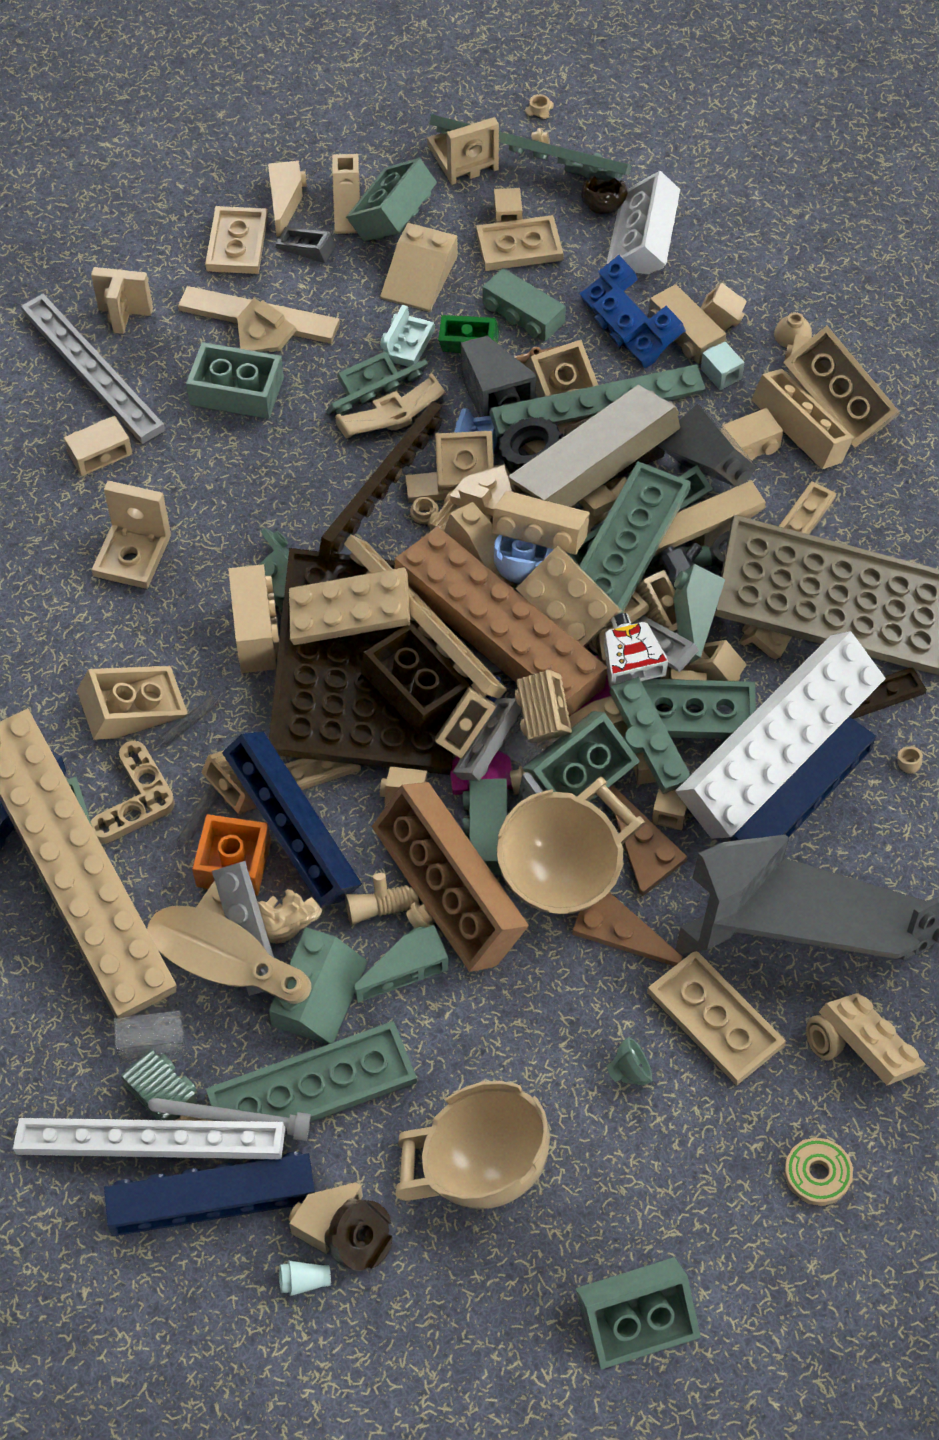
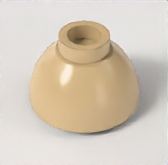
[774,312,812,348]
[806,1015,846,1061]

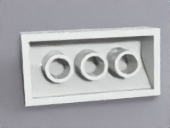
[606,170,680,274]

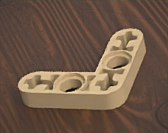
[91,741,175,844]

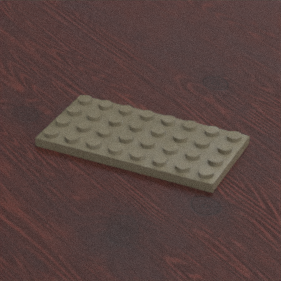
[714,515,939,675]

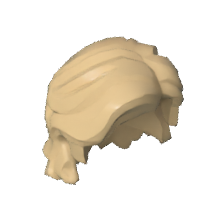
[258,890,322,944]

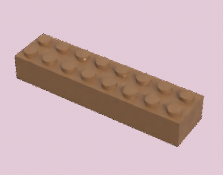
[395,526,608,717]

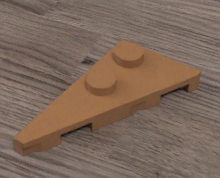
[608,785,687,896]
[572,892,683,966]

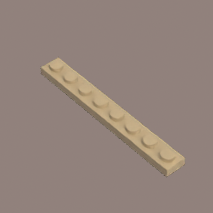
[344,535,507,699]

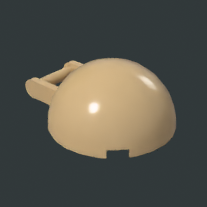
[497,777,645,914]
[396,1081,550,1209]

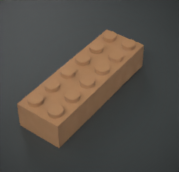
[372,782,529,972]

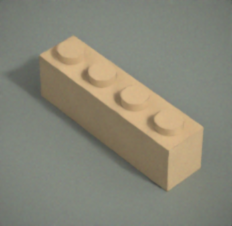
[751,369,854,469]

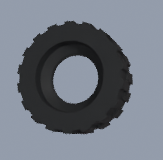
[499,417,562,474]

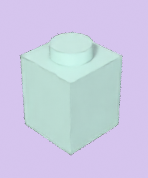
[701,342,744,390]

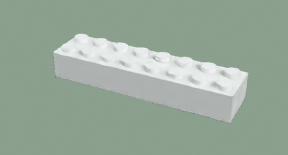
[675,631,886,839]

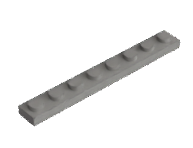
[21,294,165,444]

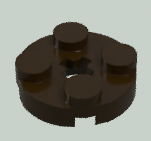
[324,1199,393,1271]

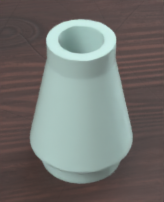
[279,1260,331,1296]

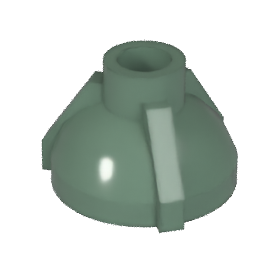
[607,1037,653,1085]

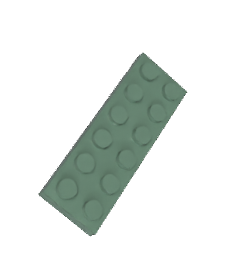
[579,461,691,623]
[206,1021,417,1122]

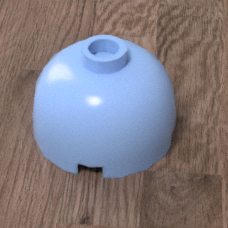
[494,535,553,585]

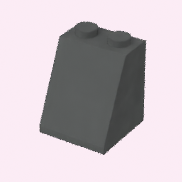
[461,336,536,417]
[658,404,758,487]

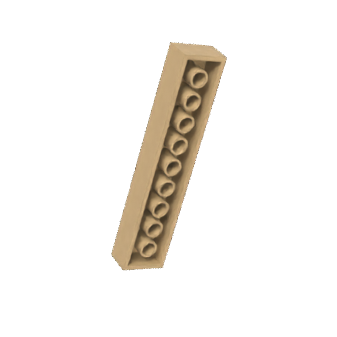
[0,708,177,1023]

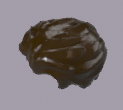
[581,176,628,214]

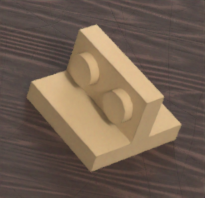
[91,267,153,334]

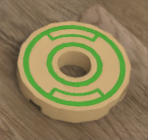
[784,1137,853,1206]

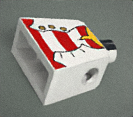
[604,613,668,688]

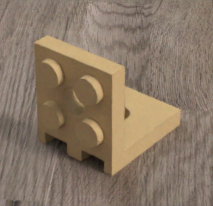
[427,117,499,185]
[92,481,171,589]

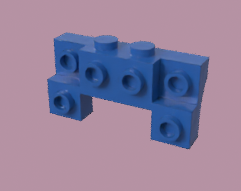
[579,255,686,368]

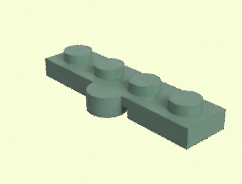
[609,677,691,794]

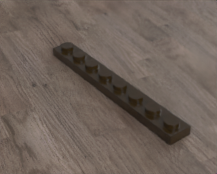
[318,401,443,561]

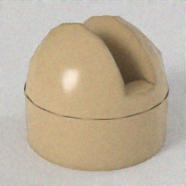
[897,747,923,774]

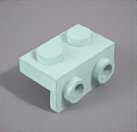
[380,305,435,367]

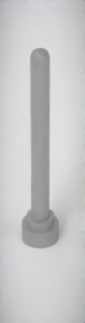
[148,1098,311,1141]

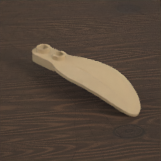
[147,906,311,1004]

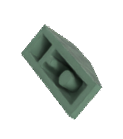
[673,564,725,665]
[354,925,449,1003]

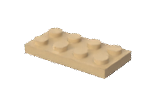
[289,567,410,645]
[647,951,786,1086]

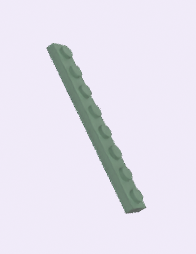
[429,114,632,179]
[489,364,705,438]

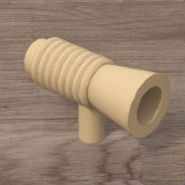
[345,873,419,926]

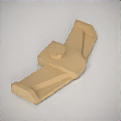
[335,373,446,439]

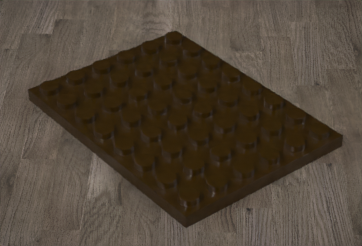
[269,548,460,775]

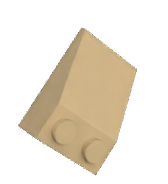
[380,223,458,312]
[524,340,598,434]
[77,666,188,740]

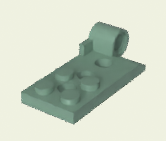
[641,679,756,742]

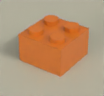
[192,814,271,896]

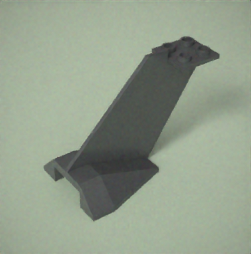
[675,835,939,961]

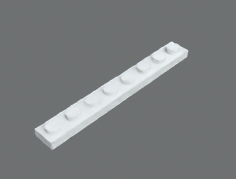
[13,1118,285,1159]

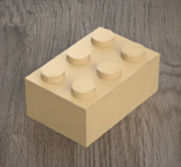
[228,564,279,673]

